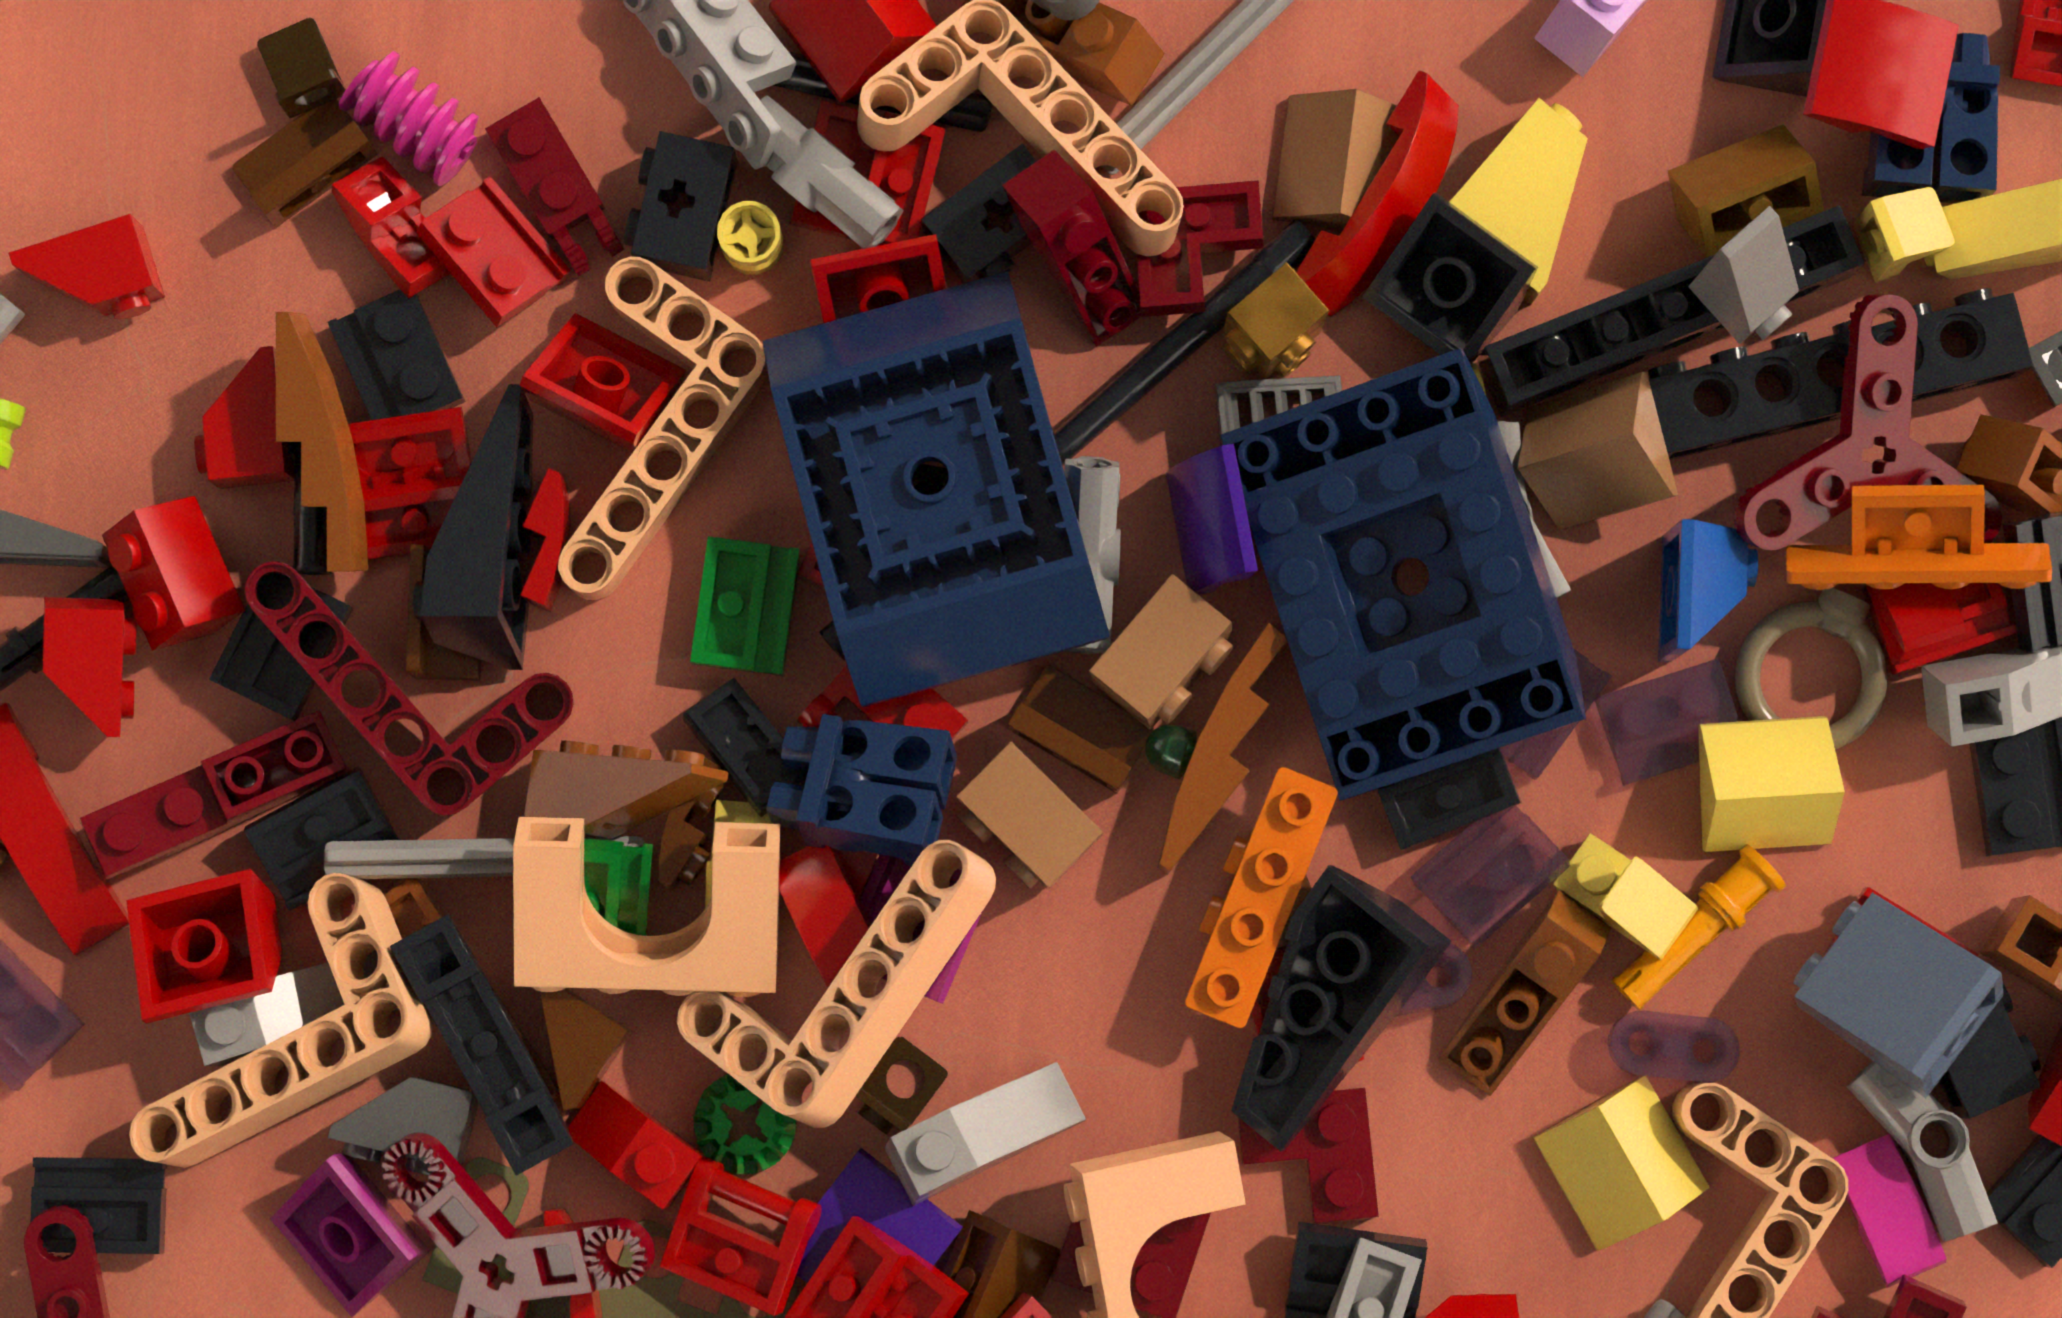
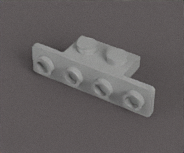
[622,0,797,169]

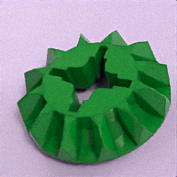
[693,1074,796,1174]

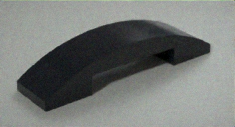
[390,914,574,1176]

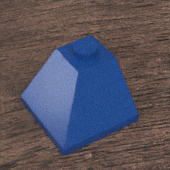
[1658,519,1758,662]

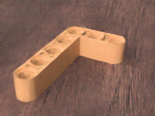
[857,0,1184,256]
[558,257,768,600]
[677,840,996,1128]
[129,873,434,1168]
[1672,1083,1848,1318]

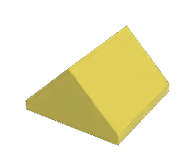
[1698,716,1845,852]
[1533,1075,1710,1251]

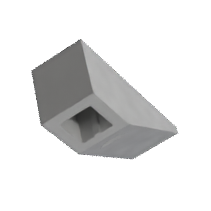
[1921,645,2062,747]

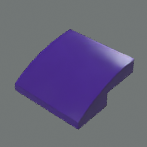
[1166,443,1258,595]
[796,1148,963,1283]

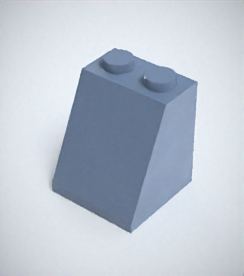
[1793,892,2003,1099]

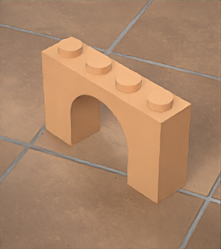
[513,817,780,997]
[1064,1131,1246,1318]

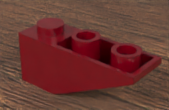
[1002,149,1142,347]

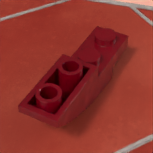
[80,710,347,880]

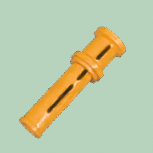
[1611,844,1786,1011]

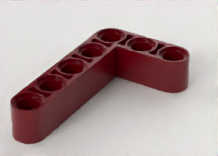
[245,561,574,815]

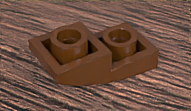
[658,752,725,891]

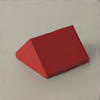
[769,0,937,104]
[810,234,947,323]
[520,313,686,453]

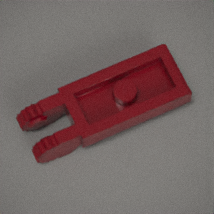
[485,97,624,277]

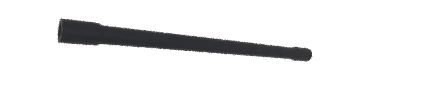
[819,219,1316,661]

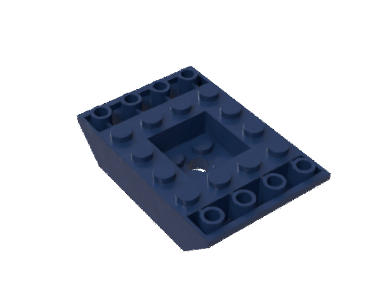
[763,271,1111,708]
[1220,348,1586,801]

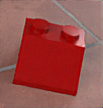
[126,868,283,1024]

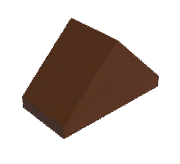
[540,988,633,1111]

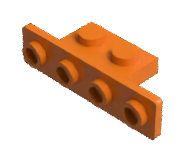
[1786,485,2052,590]
[1185,767,1338,1028]

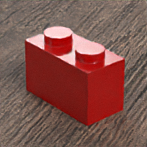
[102,495,245,651]

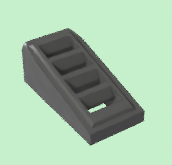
[1214,375,1342,446]
[0,509,112,568]

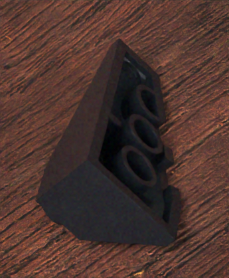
[413,384,533,670]
[1231,865,1452,1152]

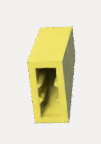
[1450,98,1588,305]
[1924,179,2062,279]

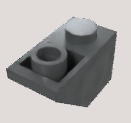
[328,1077,479,1175]

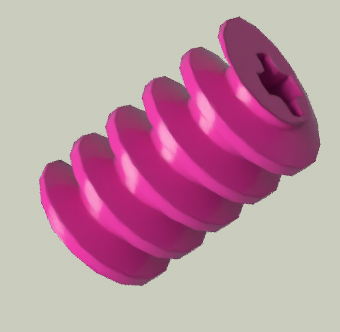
[339,51,479,186]

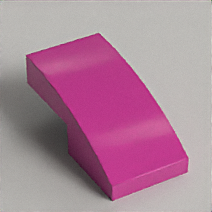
[1833,1134,1947,1288]

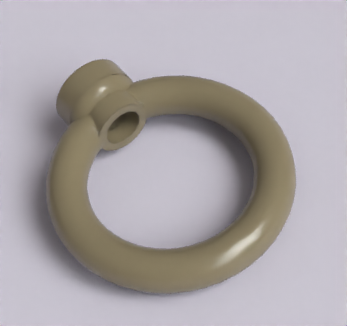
[1735,588,1887,750]

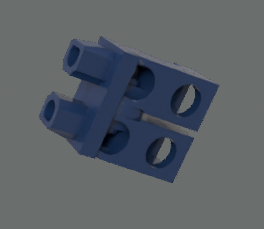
[1862,33,2000,204]
[767,714,957,867]

